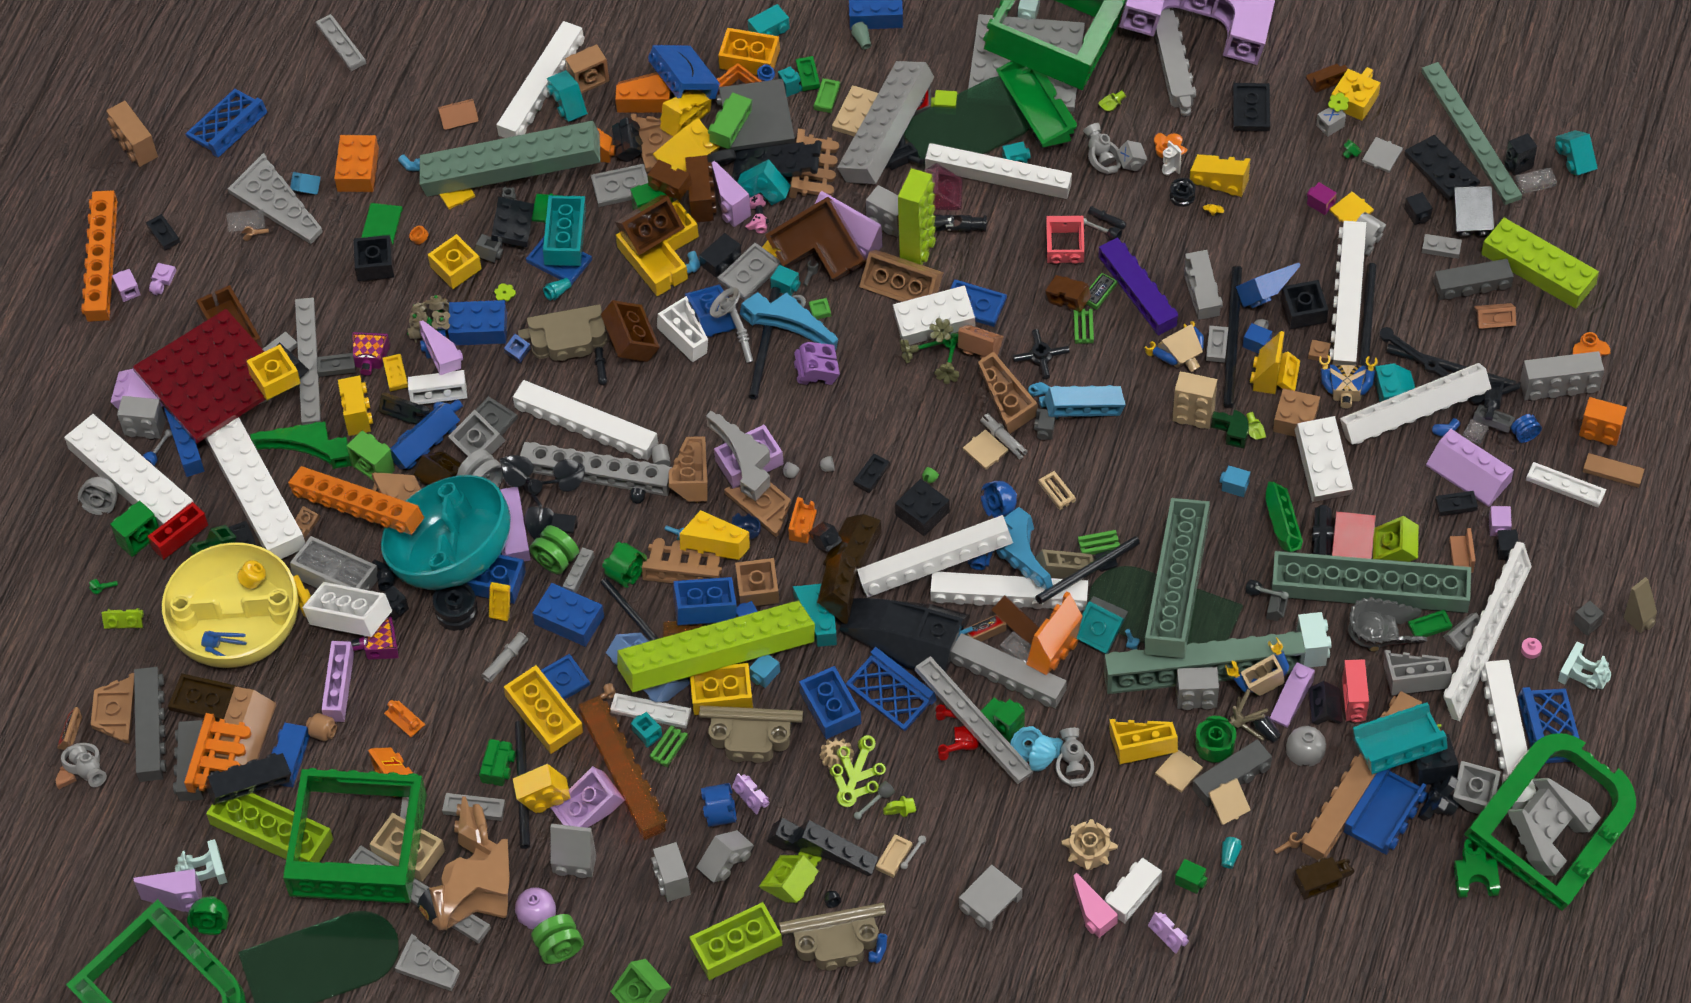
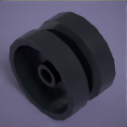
[433,583,478,631]

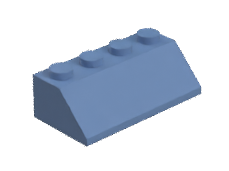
[606,633,690,702]

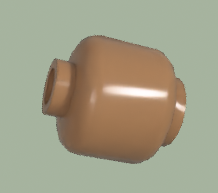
[306,713,337,741]

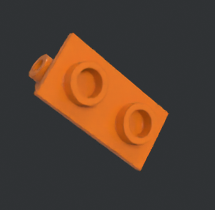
[384,700,425,737]

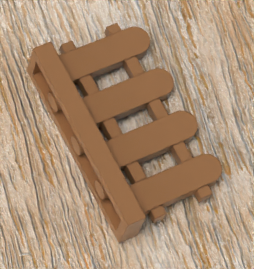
[789,129,839,198]
[642,538,725,583]

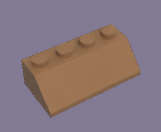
[859,249,944,302]
[215,687,276,766]

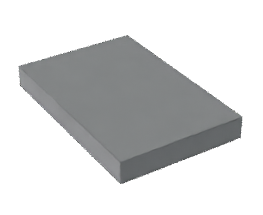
[591,164,648,207]
[718,243,782,301]

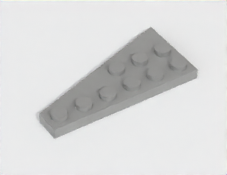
[228,153,323,244]

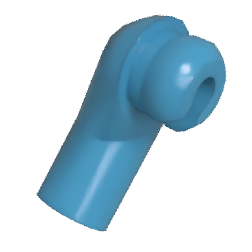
[398,155,420,171]
[685,251,700,274]
[1028,382,1050,396]

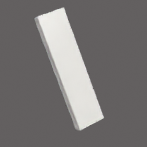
[1526,462,1606,508]
[610,693,692,729]

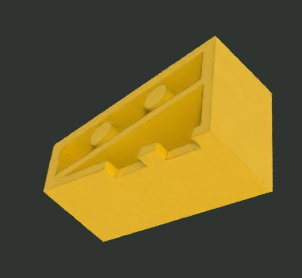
[660,90,712,136]
[1190,154,1250,197]
[679,510,750,560]
[1109,719,1178,764]

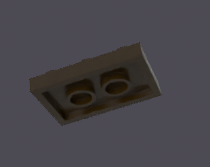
[168,673,237,721]

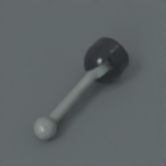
[1084,218,1122,240]
[1246,579,1289,599]

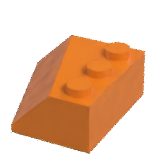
[615,72,672,113]
[1026,591,1083,675]

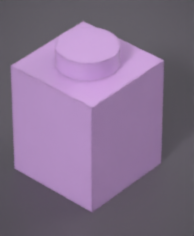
[112,269,140,302]
[1489,506,1512,536]

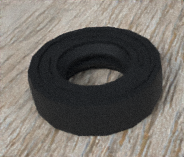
[707,149,736,167]

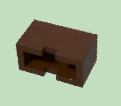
[647,160,691,200]
[1045,275,1091,312]

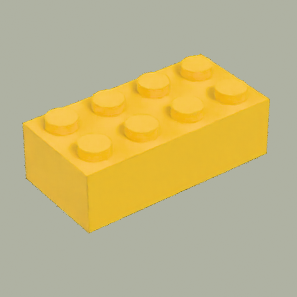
[504,665,583,754]

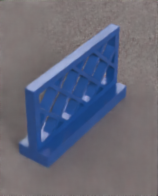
[185,89,267,158]
[846,647,937,732]
[1517,687,1579,767]

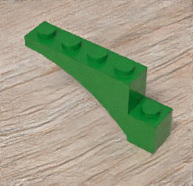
[250,422,352,469]

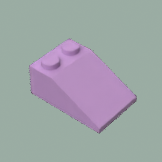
[712,161,751,227]
[111,369,164,410]
[551,767,625,828]
[134,869,202,912]

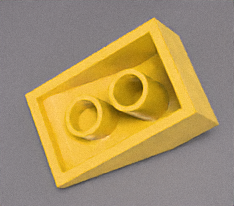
[653,118,720,172]
[1250,331,1284,394]

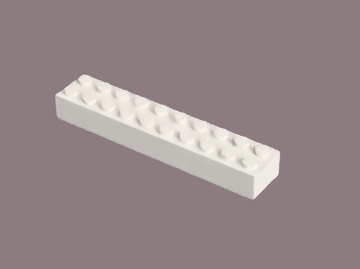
[205,417,305,559]

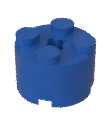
[701,783,737,827]

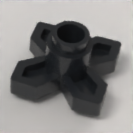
[1418,775,1459,821]

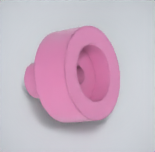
[1521,638,1542,659]

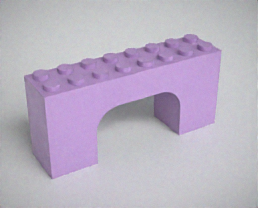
[1119,0,1275,65]

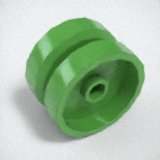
[529,525,579,574]
[531,914,584,964]

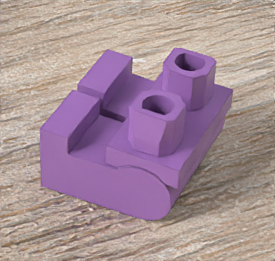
[794,342,840,385]

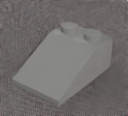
[550,824,597,878]

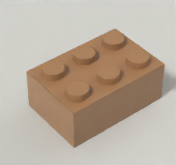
[106,101,158,167]

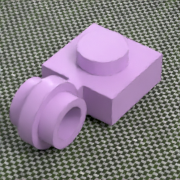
[149,263,176,295]

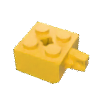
[1331,67,1380,121]

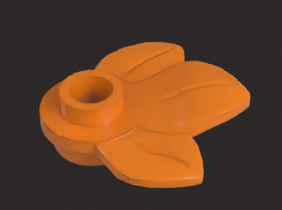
[1154,133,1187,158]
[1573,332,1610,356]

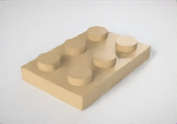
[832,85,878,137]

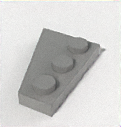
[395,934,460,991]

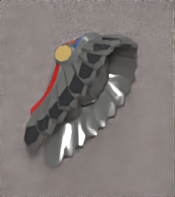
[1348,597,1427,651]

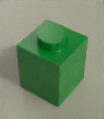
[1175,859,1208,894]

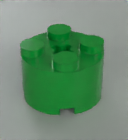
[602,542,647,588]
[1195,716,1236,762]

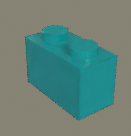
[748,4,790,36]

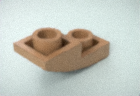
[295,506,321,538]

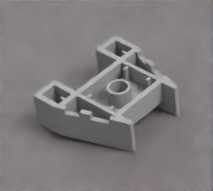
[1507,778,1601,876]

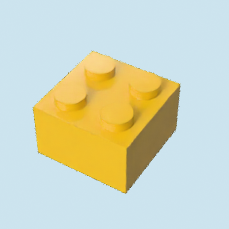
[428,234,482,289]
[247,345,300,400]
[513,764,571,813]

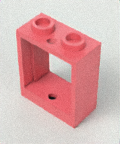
[1046,216,1084,264]
[1342,659,1369,723]

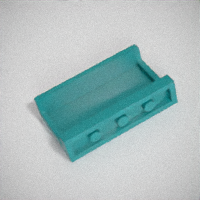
[1353,702,1447,774]

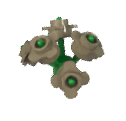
[407,295,450,343]

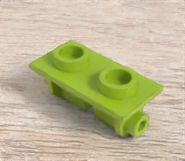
[101,608,144,629]

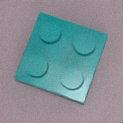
[1077,601,1125,654]

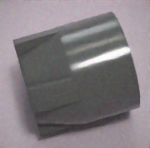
[501,187,517,200]

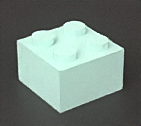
[1296,612,1331,668]

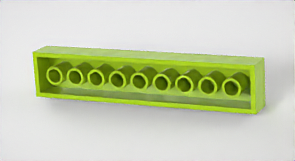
[617,600,815,692]

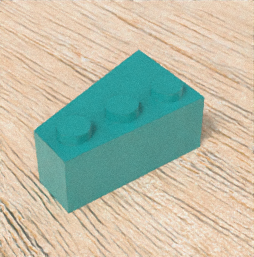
[793,584,837,647]

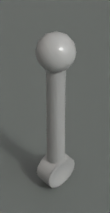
[900,836,926,869]

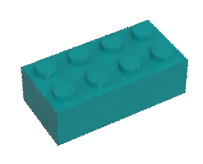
[543,196,586,266]

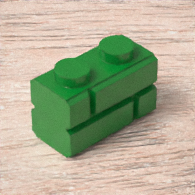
[479,739,516,786]

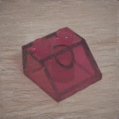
[922,163,963,210]

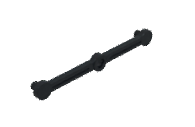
[1380,327,1484,405]

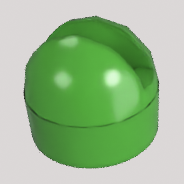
[922,467,939,484]

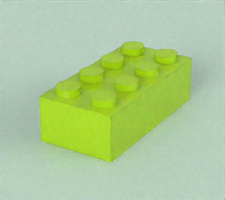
[690,902,783,980]

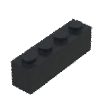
[205,753,291,805]

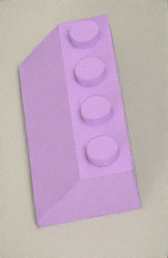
[815,191,882,259]
[1426,429,1514,507]

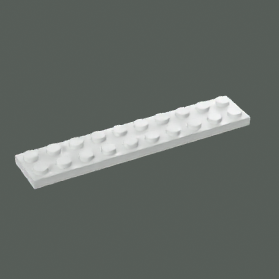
[1444,542,1532,722]

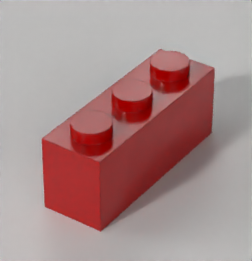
[148,502,208,560]

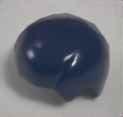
[731,513,761,540]

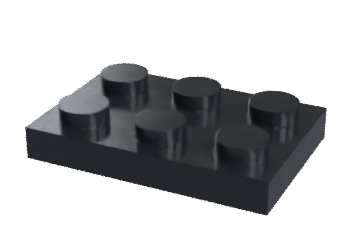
[1233,83,1270,131]
[491,197,534,247]

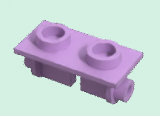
[732,773,769,815]
[1148,912,1189,954]

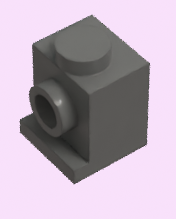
[475,234,504,263]
[1034,408,1056,440]

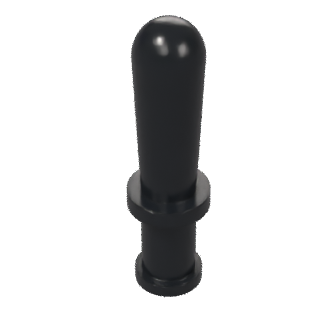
[1088,206,1126,229]
[594,347,607,385]

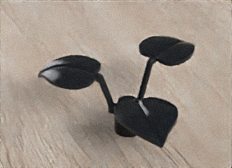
[499,455,585,540]

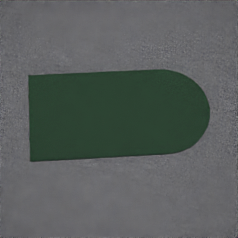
[904,76,1031,179]
[1089,566,1243,645]
[238,911,399,1003]

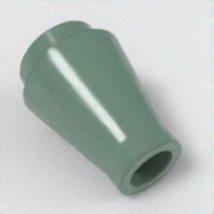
[851,22,872,50]

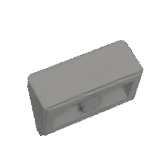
[1443,612,1480,651]

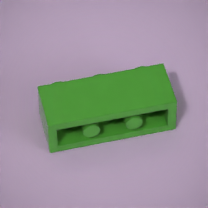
[708,92,752,149]

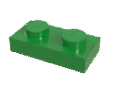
[796,56,820,91]

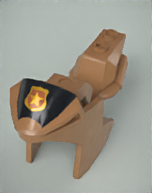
[417,796,509,931]

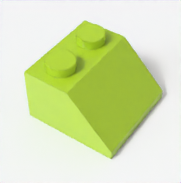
[1373,516,1419,562]
[759,855,818,903]

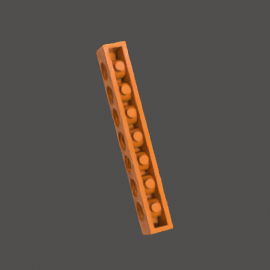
[81,190,118,322]
[288,466,424,535]

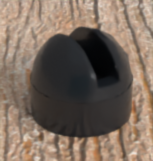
[630,488,646,504]
[824,891,842,908]

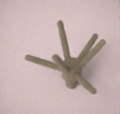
[1229,689,1268,741]

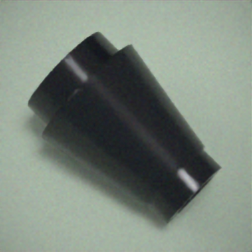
[1252,713,1281,743]

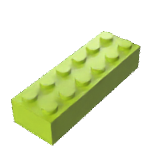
[898,168,936,265]
[1481,218,1599,309]
[206,793,334,862]

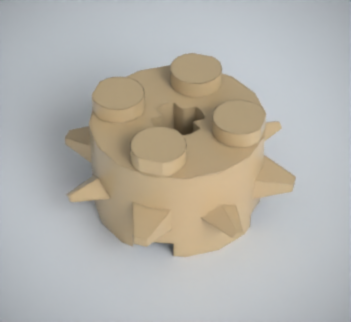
[1062,819,1118,870]

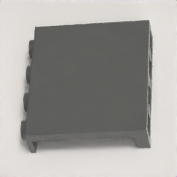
[716,79,795,150]

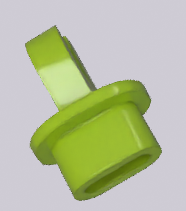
[1098,90,1126,112]
[1246,412,1266,440]
[883,796,916,817]

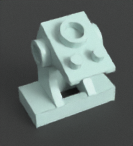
[1558,642,1611,689]
[175,839,227,884]

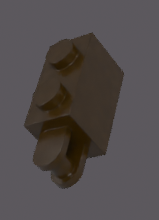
[1294,857,1355,900]

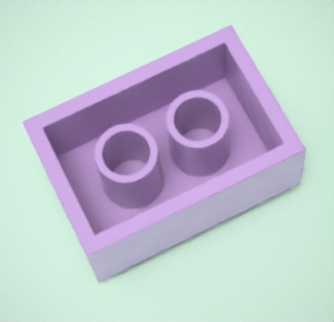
[714,425,783,488]

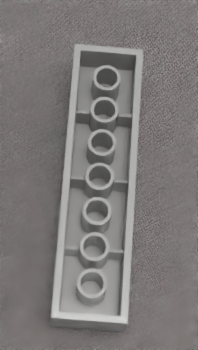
[837,61,934,184]

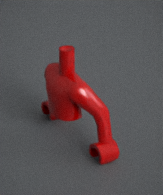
[936,704,979,760]

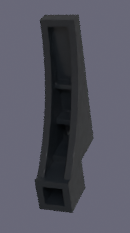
[767,818,878,876]

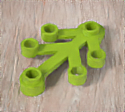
[830,735,886,807]

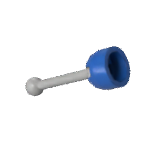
[143,429,172,466]

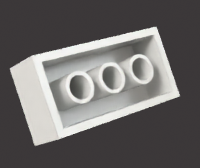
[893,285,975,345]
[1294,416,1353,502]
[302,582,392,637]

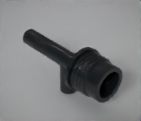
[372,557,396,591]

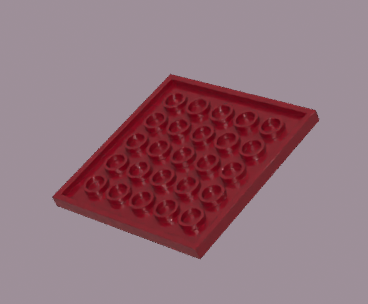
[133,309,266,443]

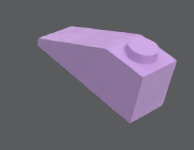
[419,320,463,375]
[1270,662,1315,728]

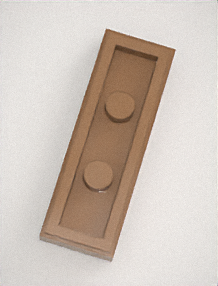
[1583,453,1645,488]

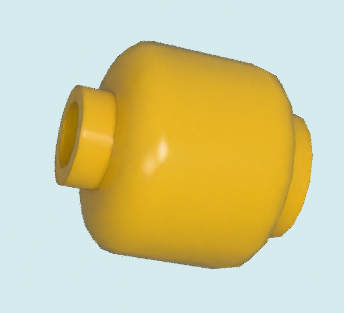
[237,560,266,589]

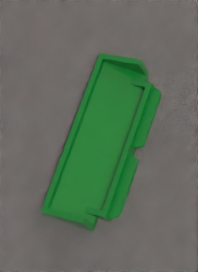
[996,61,1077,147]

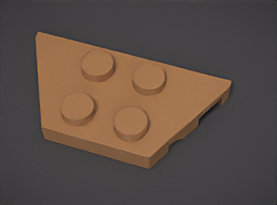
[631,114,673,172]
[372,472,421,501]
[724,482,791,537]
[91,673,135,743]

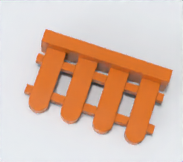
[184,713,251,793]

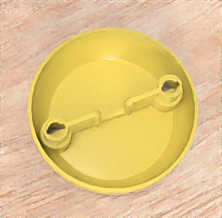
[162,543,299,668]

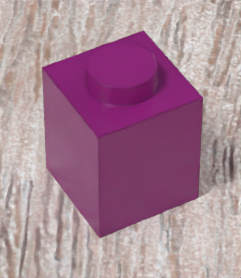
[1307,182,1337,215]

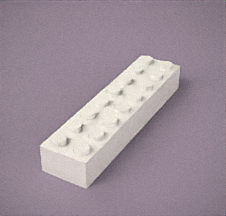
[64,414,194,527]

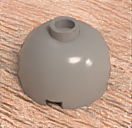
[78,477,118,515]
[1286,726,1326,766]

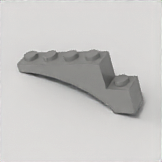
[706,411,770,501]

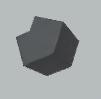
[1266,591,1288,621]

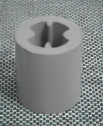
[651,444,671,466]

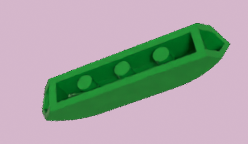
[1266,481,1303,552]

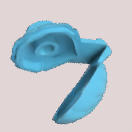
[1011,726,1063,771]

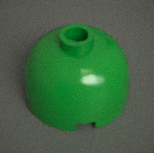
[187,896,229,935]

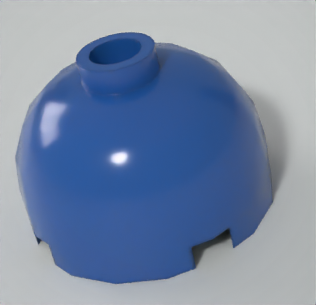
[981,480,1017,518]

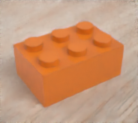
[334,135,379,192]

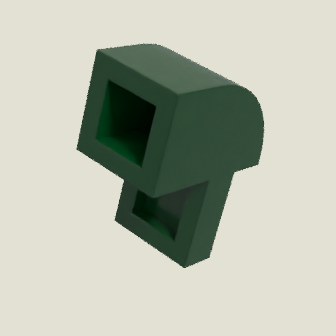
[1211,410,1249,449]
[189,525,236,555]

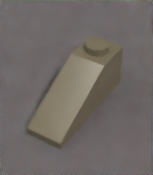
[1035,549,1094,579]
[1624,577,1657,633]

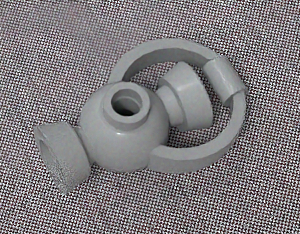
[1083,123,1121,174]
[1055,728,1094,787]
[61,743,107,787]

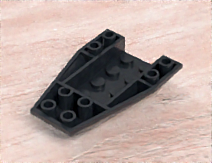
[840,598,970,673]

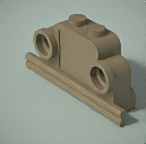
[518,305,608,361]
[699,706,803,763]
[779,903,886,971]

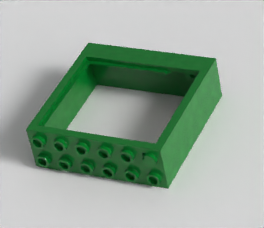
[983,0,1126,91]
[283,768,427,903]

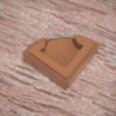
[56,762,77,789]

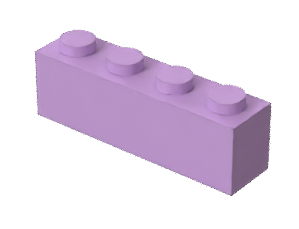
[500,487,531,561]
[322,641,354,722]

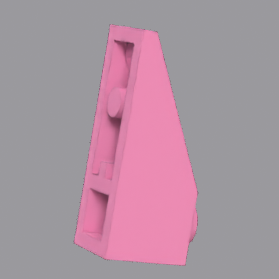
[1073,873,1118,938]

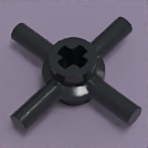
[1013,329,1069,379]

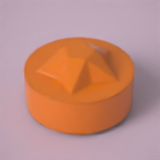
[409,226,428,244]

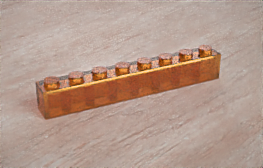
[578,695,667,840]

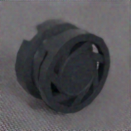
[1170,178,1196,207]

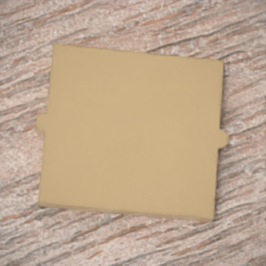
[963,429,1008,470]
[1155,750,1203,793]
[1208,778,1250,825]

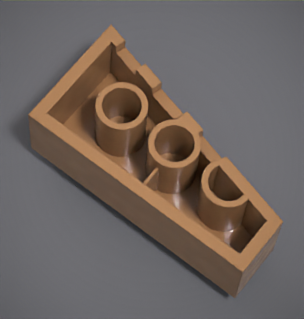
[978,351,1038,434]

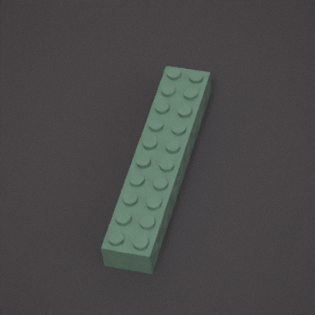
[420,121,600,197]
[1145,498,1210,658]
[1272,551,1471,613]
[1104,632,1306,694]

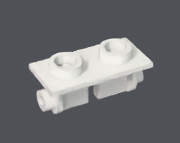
[1162,141,1182,176]

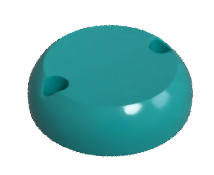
[381,475,511,590]

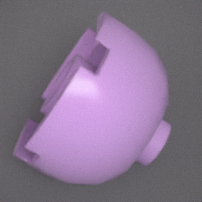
[515,887,556,929]

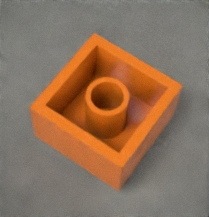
[1579,397,1627,446]

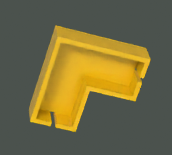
[616,200,699,296]

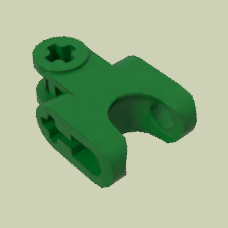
[1454,838,1500,898]

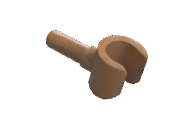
[242,226,269,241]
[590,683,616,706]
[1274,832,1302,854]

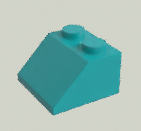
[1374,363,1415,402]

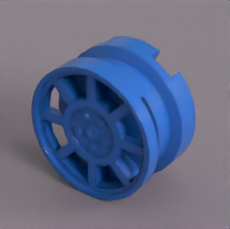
[1511,414,1542,443]

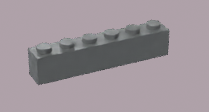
[134,667,167,782]

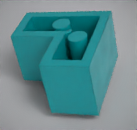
[546,70,588,122]
[1555,130,1598,175]
[737,159,791,205]

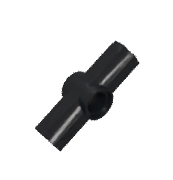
[1312,505,1333,556]

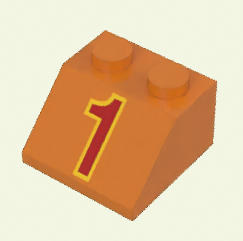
[368,748,412,798]

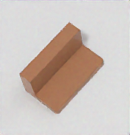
[437,99,478,130]
[1474,303,1516,329]
[1449,528,1475,573]

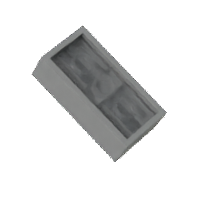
[290,536,378,591]

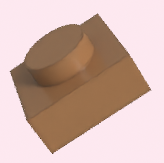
[1308,340,1331,363]

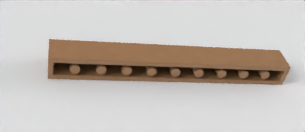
[1301,691,1422,860]

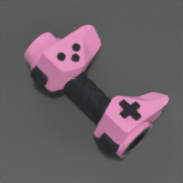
[745,194,769,234]

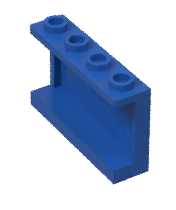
[648,45,720,99]
[1344,768,1428,855]

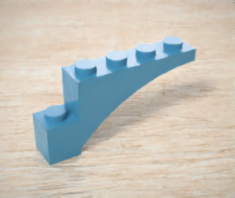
[740,292,838,350]
[997,507,1053,590]

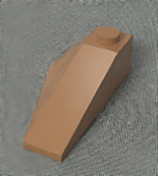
[669,437,707,502]

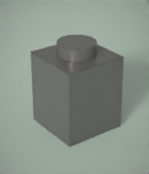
[1573,601,1604,636]

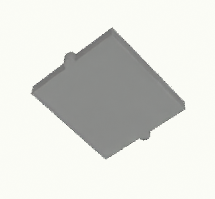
[1362,137,1403,173]

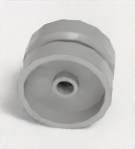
[457,449,504,487]

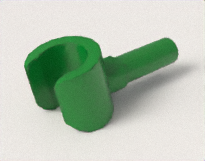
[89,579,118,594]

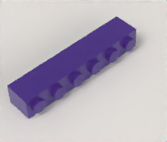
[1098,237,1178,336]

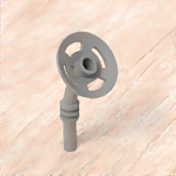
[710,287,753,363]

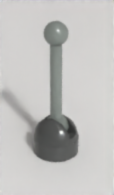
[854,781,895,820]

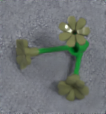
[899,318,959,384]

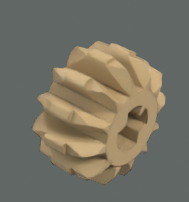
[820,737,854,772]

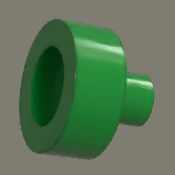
[1343,139,1362,158]

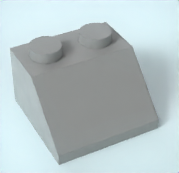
[1453,761,1501,814]

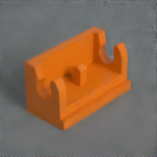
[788,497,817,544]

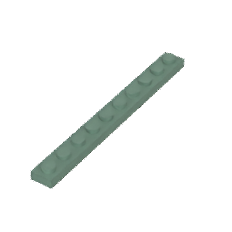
[1422,62,1522,205]

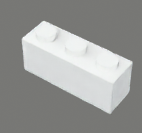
[408,370,467,404]
[1104,858,1162,924]

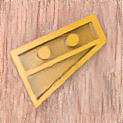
[338,375,373,436]

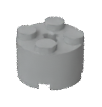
[1356,212,1386,256]

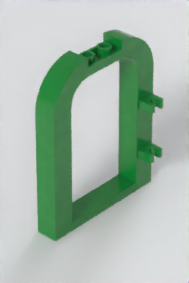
[1464,733,1636,911]
[66,899,246,1003]

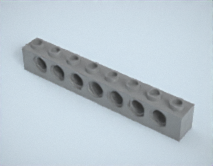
[520,442,672,496]

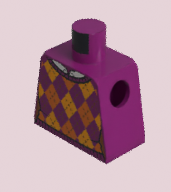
[353,332,390,375]
[352,617,399,659]

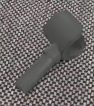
[803,260,818,286]

